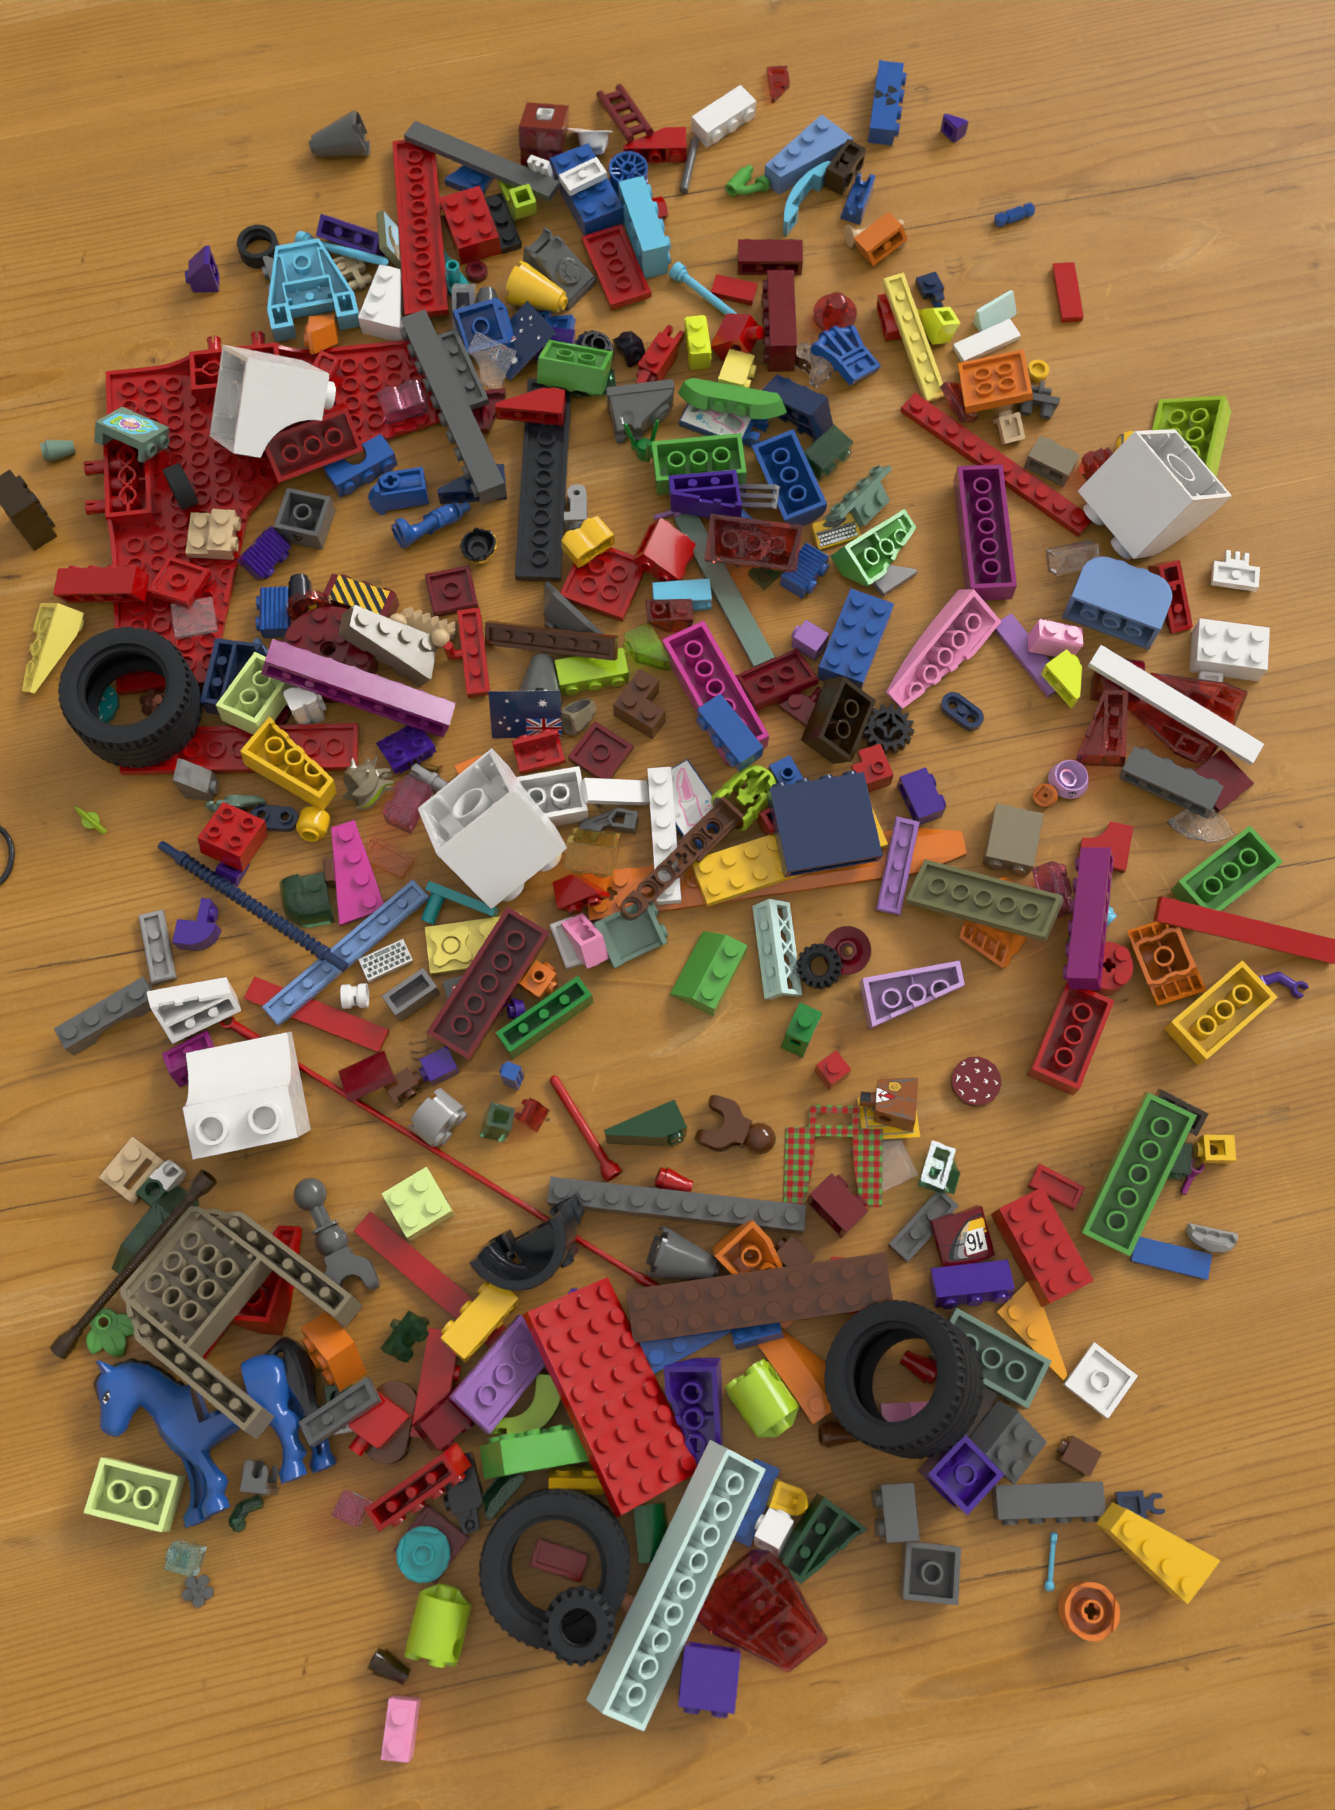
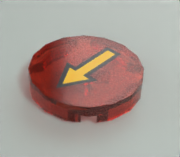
[286,591,333,620]

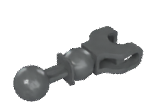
[293,1178,380,1290]

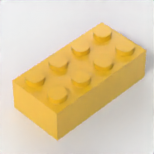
[1164,960,1278,1066]

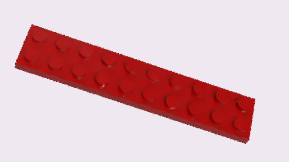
[392,140,449,317]
[119,723,359,775]

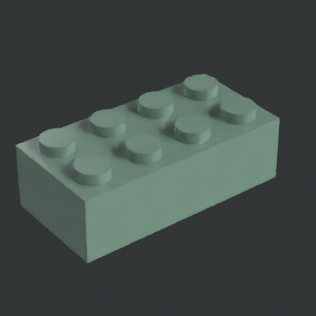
[928,1308,1051,1410]

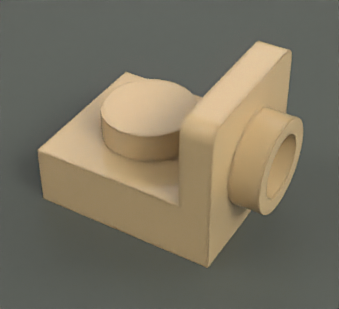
[992,410,1025,445]

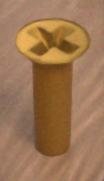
[420,763,443,775]

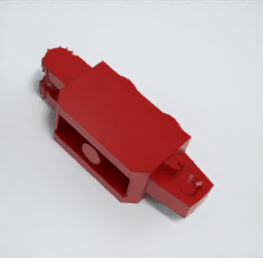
[635,324,685,384]

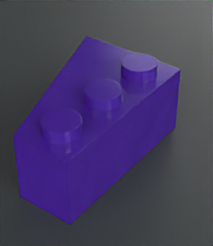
[668,470,742,523]

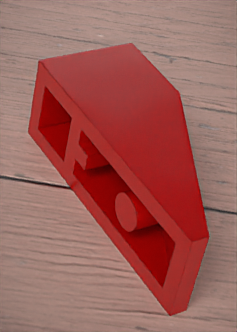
[495,387,566,426]
[1147,560,1193,634]

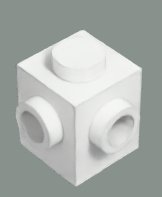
[754,1508,794,1558]

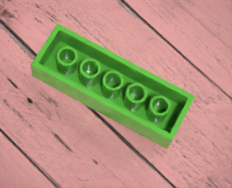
[1080,1092,1197,1256]

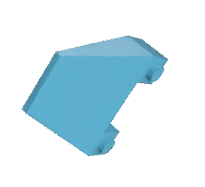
[267,238,360,342]

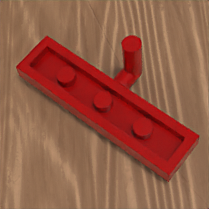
[443,607,491,698]

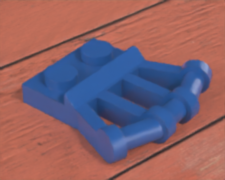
[810,325,881,386]

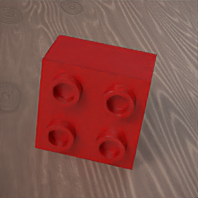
[197,802,268,872]

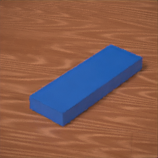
[1129,1237,1212,1281]

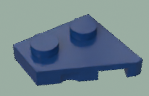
[444,165,493,196]

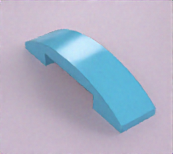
[783,161,830,237]

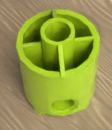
[725,1358,800,1438]
[404,1584,473,1668]

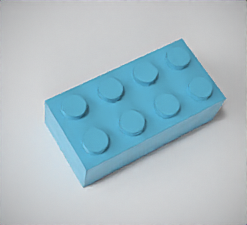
[619,176,671,279]

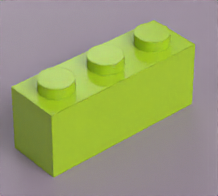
[555,648,629,695]

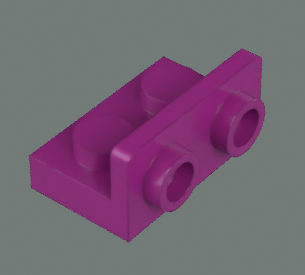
[162,1030,215,1087]

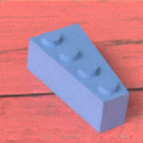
[764,114,853,194]

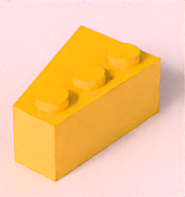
[441,1281,519,1363]

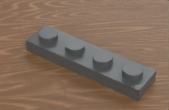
[437,329,489,410]

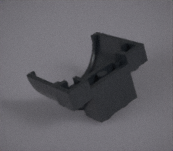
[469,1194,585,1291]

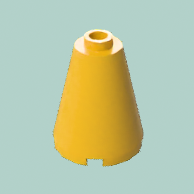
[505,261,568,313]

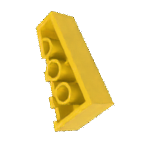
[240,716,337,811]
[1096,1502,1220,1604]

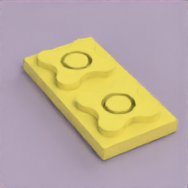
[425,913,521,976]

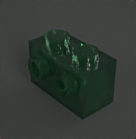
[804,425,853,480]

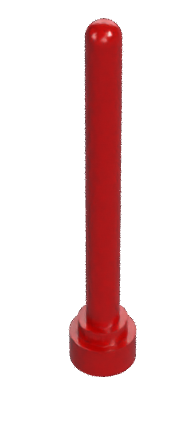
[549,1075,623,1182]

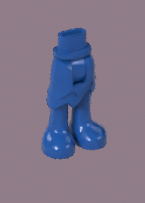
[391,501,471,549]

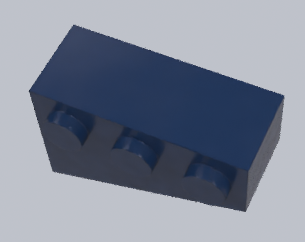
[762,374,835,447]
[200,638,267,715]

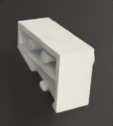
[358,264,404,341]
[147,977,241,1044]

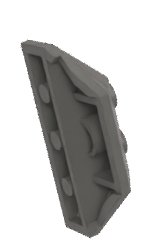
[544,581,604,634]

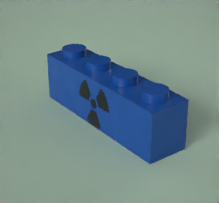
[868,60,907,145]

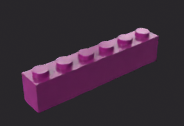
[1063,847,1114,990]

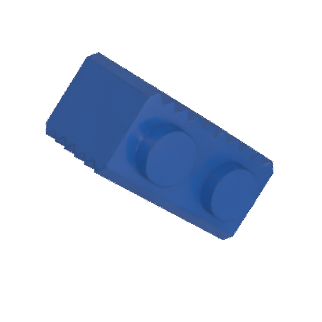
[780,542,830,599]
[256,586,292,638]

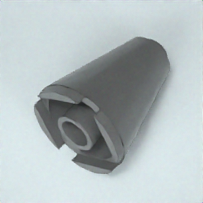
[309,110,371,157]
[518,653,562,707]
[645,1225,720,1281]

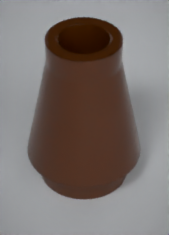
[818,1421,858,1448]

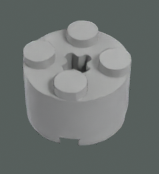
[408,1088,468,1147]

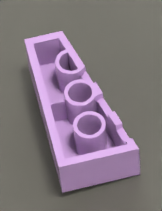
[859,961,965,1030]

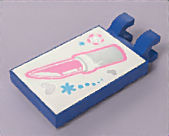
[679,403,769,448]
[647,759,728,850]

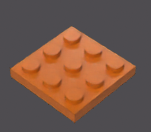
[958,349,1033,414]

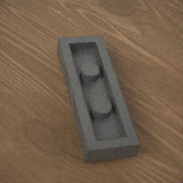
[888,1188,959,1263]
[298,1377,382,1447]

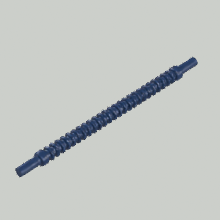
[158,841,349,972]

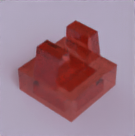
[514,1098,550,1132]

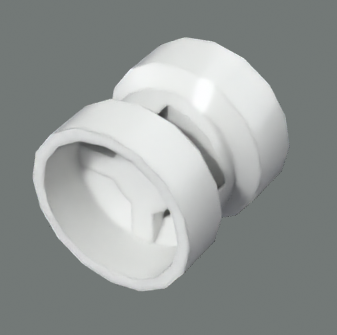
[341,983,369,1009]

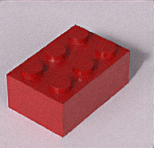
[439,186,501,265]

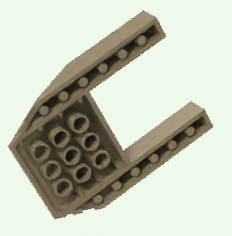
[119,1206,363,1439]

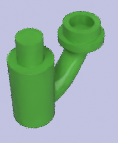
[725,164,770,197]

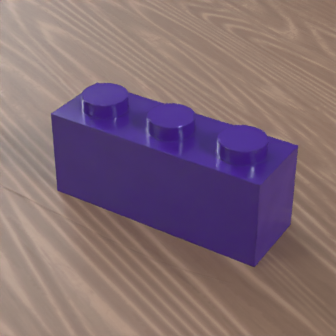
[316,214,385,257]
[929,1260,1015,1309]

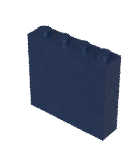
[767,771,883,878]

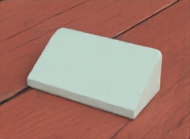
[973,290,1016,332]

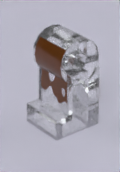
[795,343,833,389]

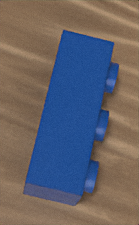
[499,1061,525,1090]
[731,1322,784,1350]

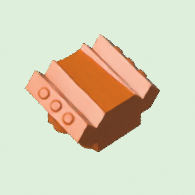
[959,876,1027,968]
[1127,922,1207,1006]

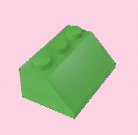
[537,340,613,396]
[670,931,748,1016]

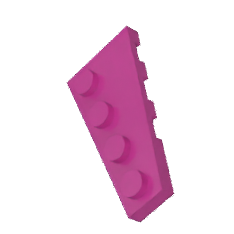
[331,820,384,926]

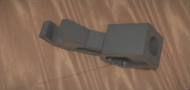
[577,807,639,842]

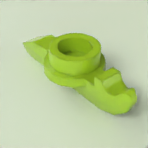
[74,806,107,835]

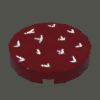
[951,1056,1002,1107]

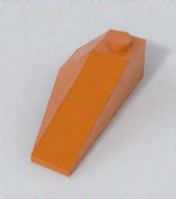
[712,1219,794,1329]
[757,1329,831,1425]

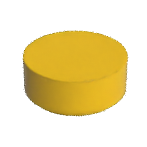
[1027,360,1049,383]

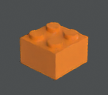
[301,1312,367,1392]

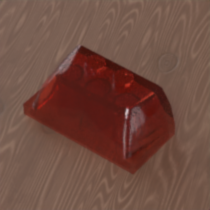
[704,514,803,573]

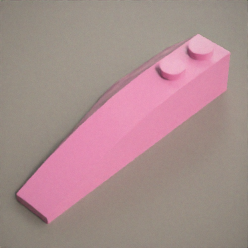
[886,589,1001,709]

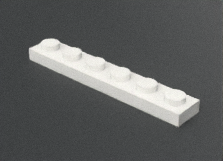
[647,767,681,905]

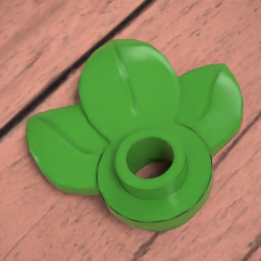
[86,1308,134,1357]

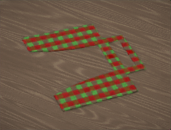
[784,1105,883,1207]

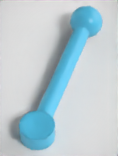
[1044,1532,1057,1592]

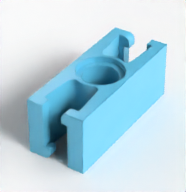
[652,578,712,614]

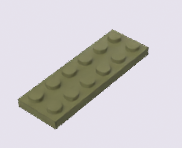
[906,859,1064,942]

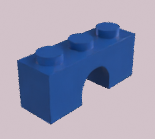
[323,434,398,497]

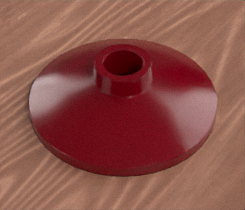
[824,926,872,975]

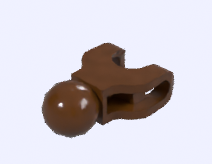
[694,1095,776,1155]

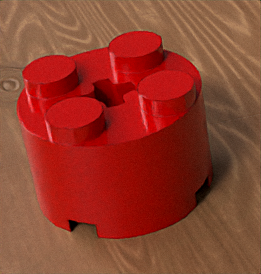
[1091,942,1133,997]

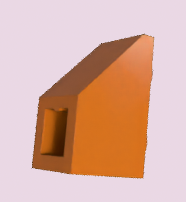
[303,314,339,354]

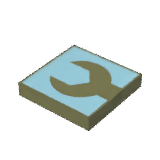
[376,210,402,273]

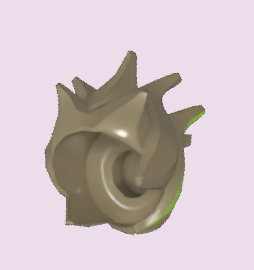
[342,757,394,810]

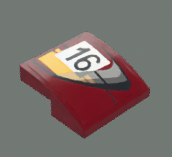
[930,1205,995,1267]

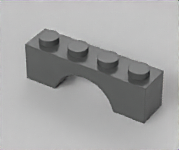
[54,977,154,1056]

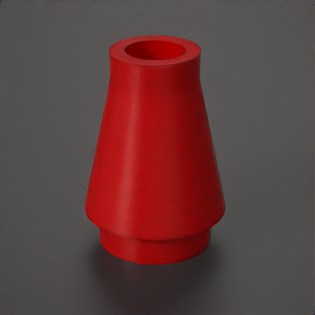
[654,1167,694,1192]
[900,1350,937,1385]

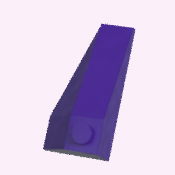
[664,1357,723,1465]

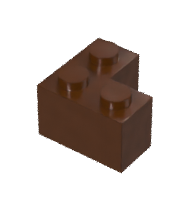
[613,669,666,740]

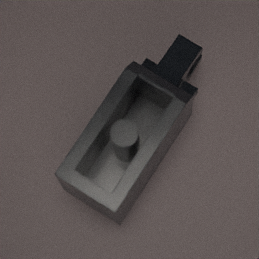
[443,1452,485,1534]

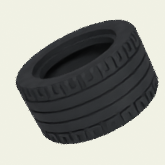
[58,627,203,768]
[824,1300,984,1459]
[479,1488,631,1651]

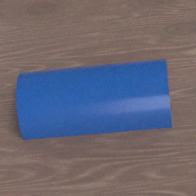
[752,429,827,528]

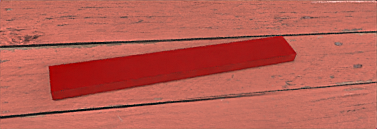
[1153,897,1335,964]
[354,1211,507,1348]

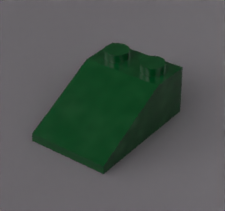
[604,1099,687,1147]

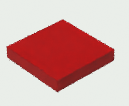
[147,556,211,609]

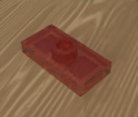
[940,382,979,423]

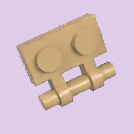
[333,249,373,291]

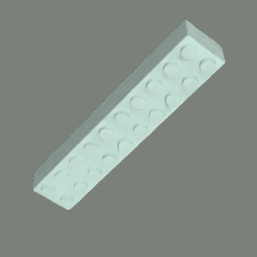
[586,1440,766,1731]

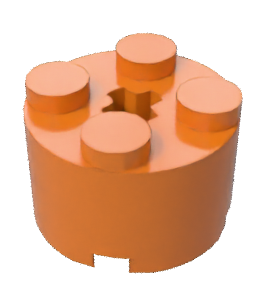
[1058,1580,1120,1641]

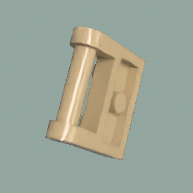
[99,1136,165,1204]

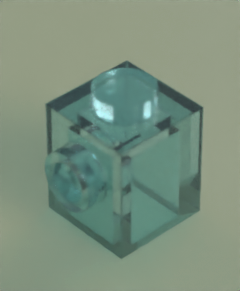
[164,1540,207,1577]

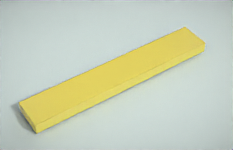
[882,272,947,403]

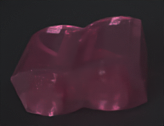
[376,380,429,424]

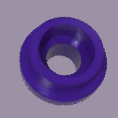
[507,998,525,1020]

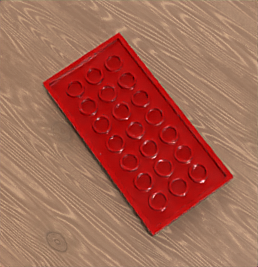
[522,1277,698,1517]

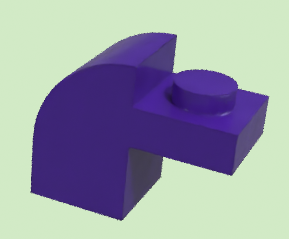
[172,898,222,951]

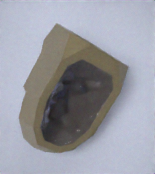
[561,699,596,736]

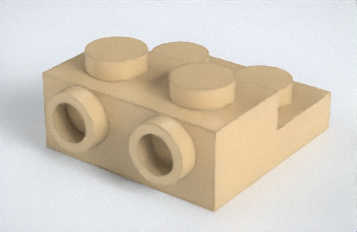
[186,509,241,560]

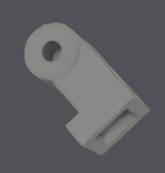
[564,484,587,531]

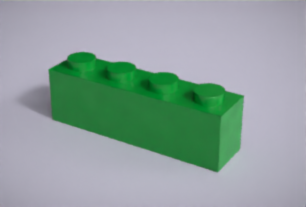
[496,976,594,1059]

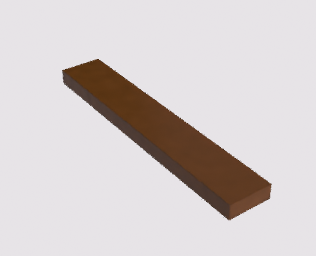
[485,620,618,661]

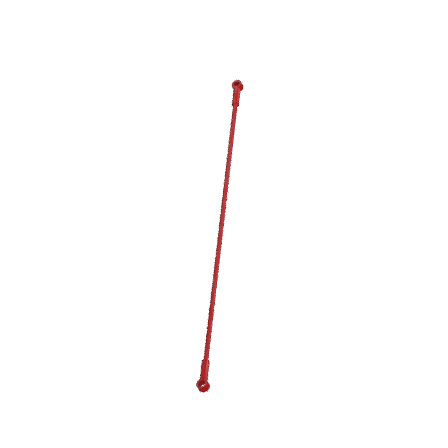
[220,1015,661,1287]

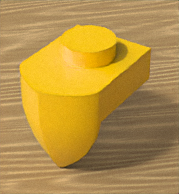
[766,1479,809,1516]

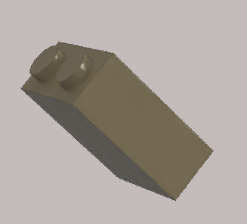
[982,803,1044,875]

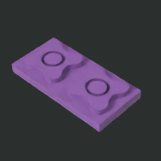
[449,1315,545,1434]

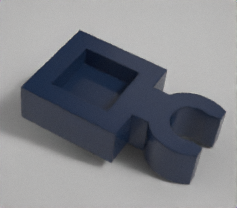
[1114,1490,1165,1519]

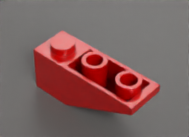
[623,127,687,163]

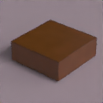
[323,857,336,888]

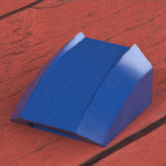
[452,298,513,356]

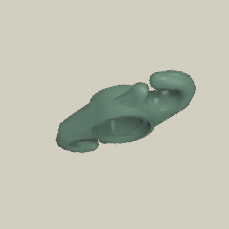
[205,794,266,812]

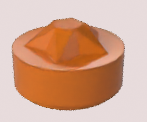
[1033,783,1058,807]

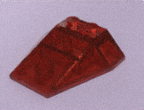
[1126,673,1247,763]
[696,1549,828,1672]

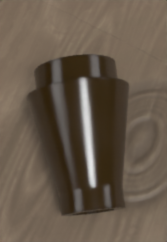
[368,1648,411,1685]

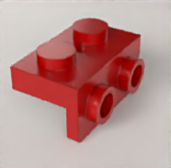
[512,729,566,775]

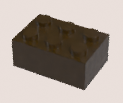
[0,469,57,551]
[801,676,876,764]

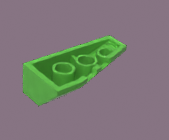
[830,509,916,587]

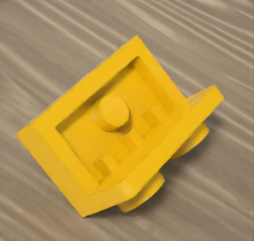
[549,1465,604,1495]

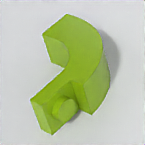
[497,180,537,221]
[490,1375,561,1434]

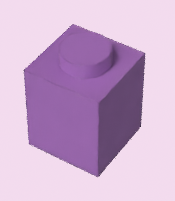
[791,620,829,661]

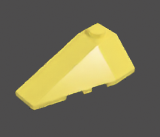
[22,603,84,693]

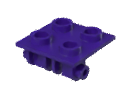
[376,725,436,774]

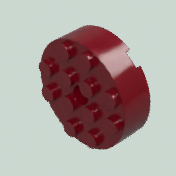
[283,606,379,703]

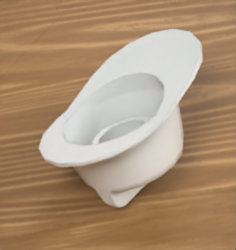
[567,128,613,155]

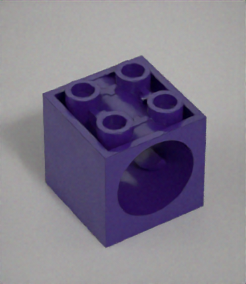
[917,1435,1004,1515]
[678,1641,741,1718]

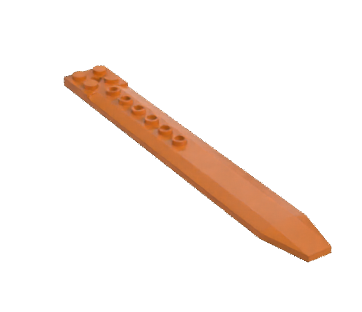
[583,828,967,923]

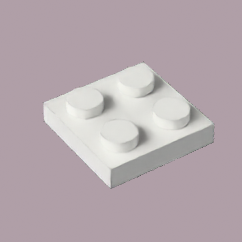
[1063,1342,1137,1419]

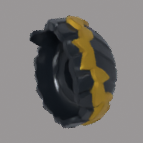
[460,528,498,564]

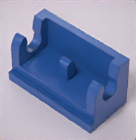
[840,173,875,224]

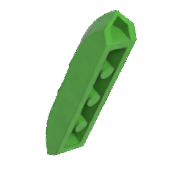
[677,378,787,419]

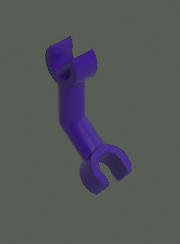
[1259,972,1309,999]

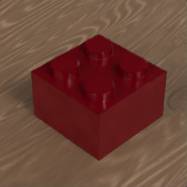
[806,1173,869,1238]

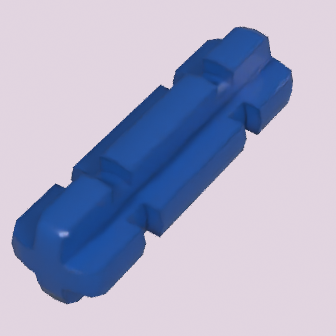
[994,202,1035,227]

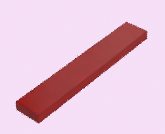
[244,976,390,1053]

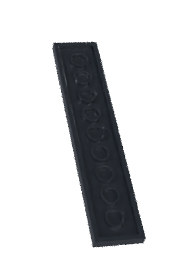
[515,379,572,582]

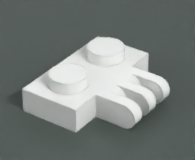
[1210,550,1260,592]

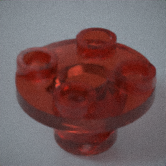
[813,292,857,331]

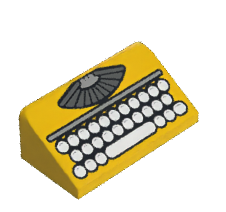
[811,512,861,551]

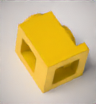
[1194,1135,1236,1165]

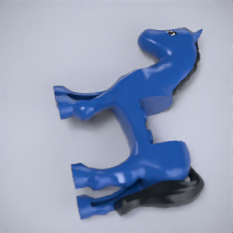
[93,1336,337,1529]

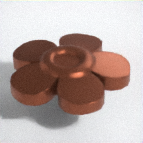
[139,689,163,715]

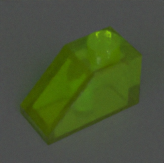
[623,622,670,671]

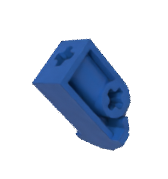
[368,467,429,515]

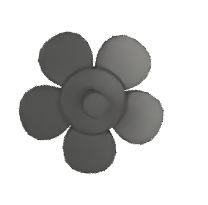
[182,1574,214,1607]

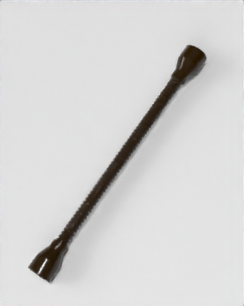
[50,1169,217,1359]

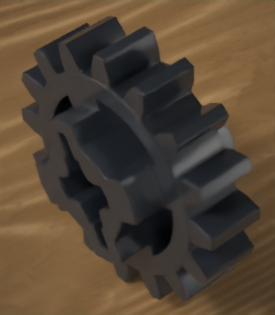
[863,704,914,755]

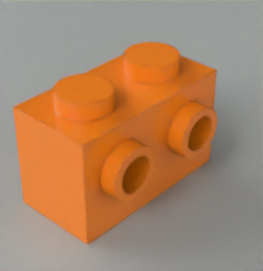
[854,211,908,266]

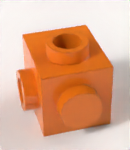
[519,960,558,1002]

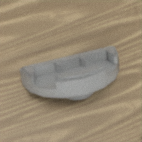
[1185,1223,1238,1253]

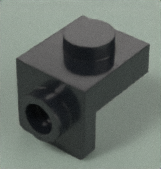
[612,331,646,367]

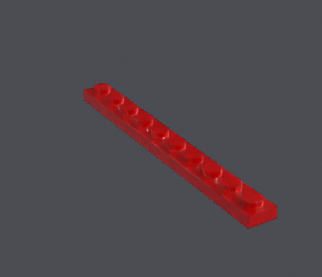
[900,393,1092,538]

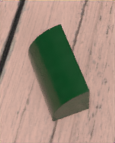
[633,1503,668,1564]

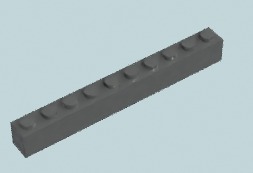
[399,309,507,505]
[547,1177,806,1235]

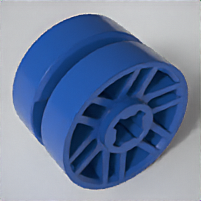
[609,151,648,198]

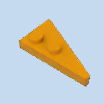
[996,1281,1068,1381]

